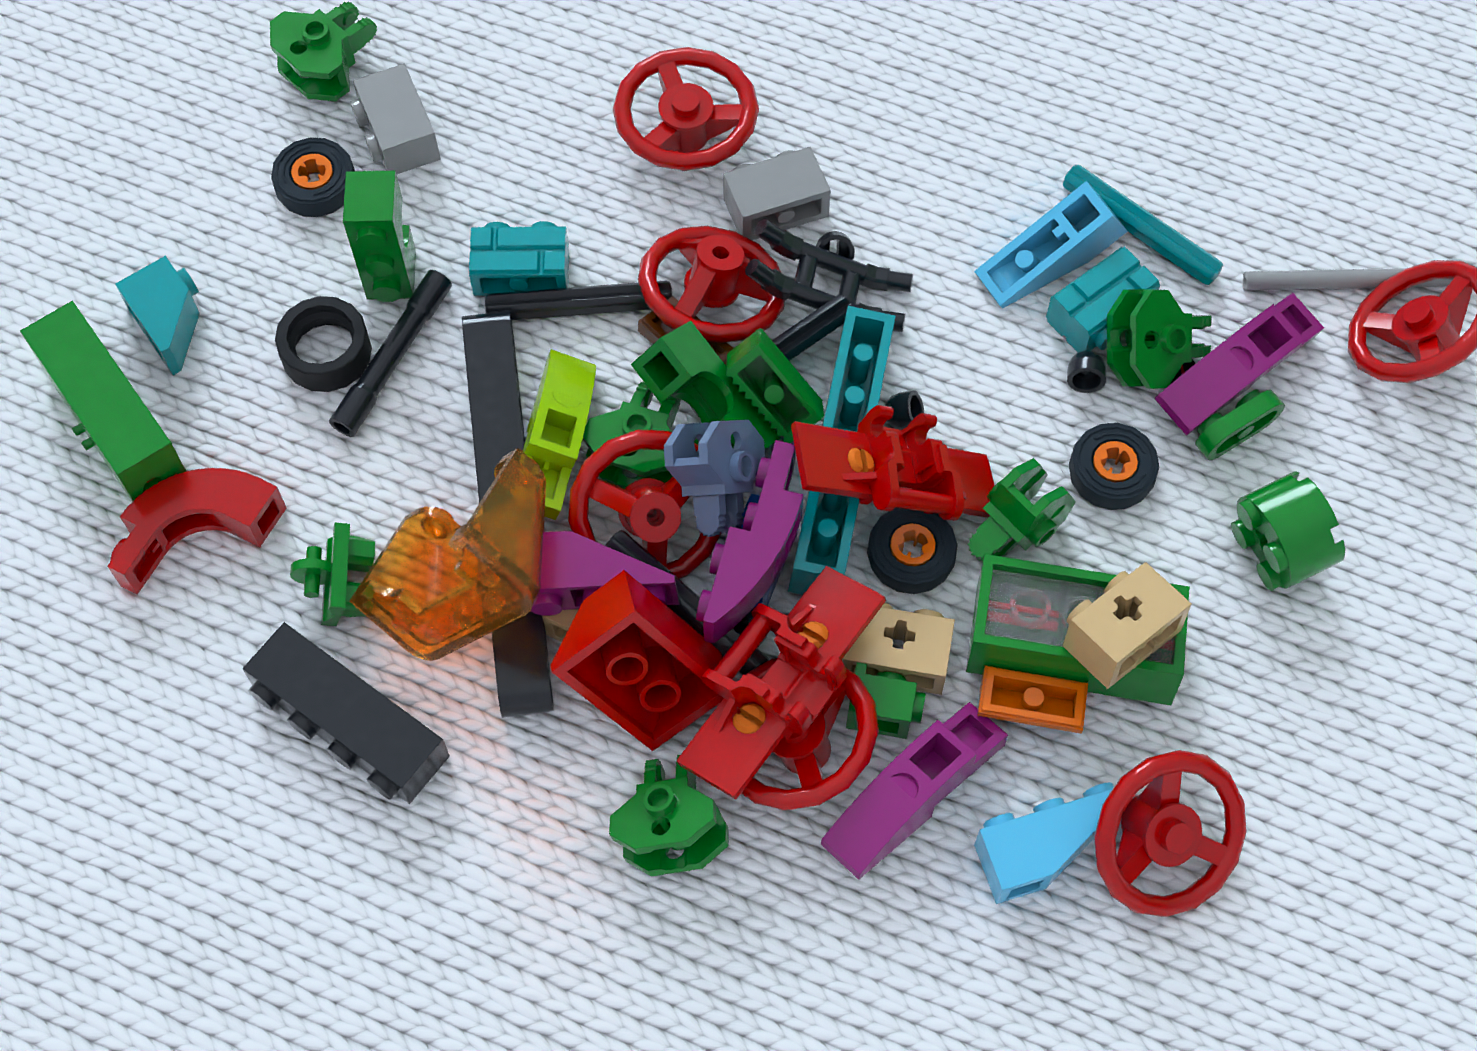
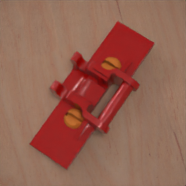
[791,405,994,521]
[677,566,886,800]

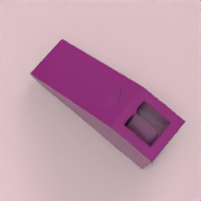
[517,531,679,616]

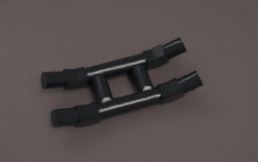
[745,219,913,332]

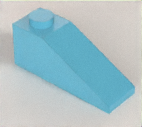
[974,181,1128,308]

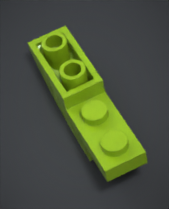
[508,349,596,520]

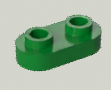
[1195,389,1285,460]

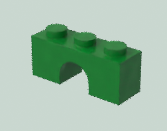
[343,170,416,302]
[631,321,781,451]

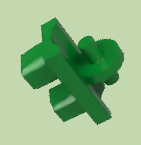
[290,522,375,627]

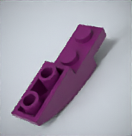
[1154,292,1324,436]
[696,440,804,643]
[821,702,1008,880]

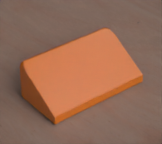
[977,666,1088,734]

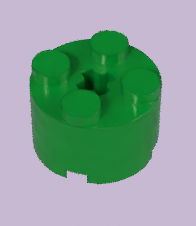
[1231,471,1345,591]

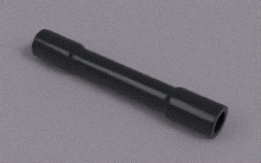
[329,270,452,437]

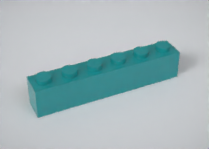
[788,306,896,595]

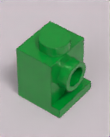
[846,662,926,739]

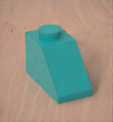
[115,255,200,376]

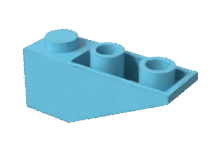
[974,782,1114,904]

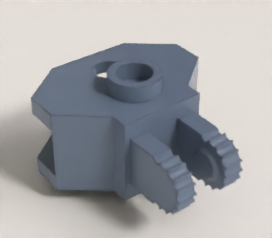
[664,420,765,537]

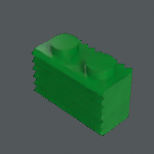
[726,328,824,443]

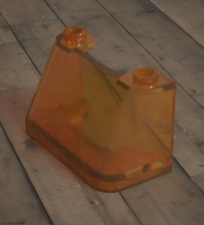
[349,448,546,661]

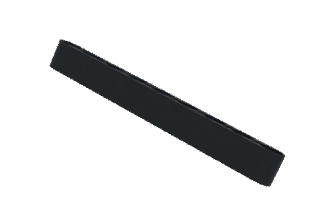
[462,311,553,718]

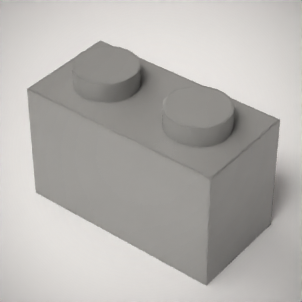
[350,63,441,175]
[723,146,831,240]

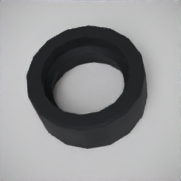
[275,296,372,392]

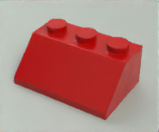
[550,570,723,751]

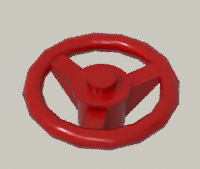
[612,47,759,171]
[638,226,785,344]
[1348,260,1477,383]
[568,429,721,579]
[741,658,879,810]
[1094,750,1247,917]

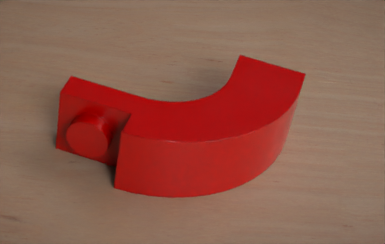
[107,468,287,595]

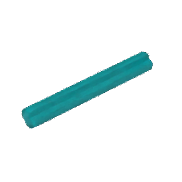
[1062,164,1223,285]

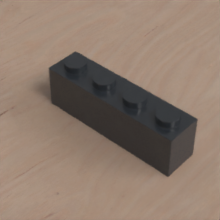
[242,622,450,804]

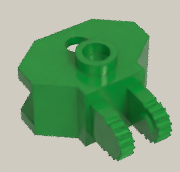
[270,1,377,102]
[1107,289,1212,389]
[583,382,681,489]
[967,458,1076,562]
[609,755,729,877]

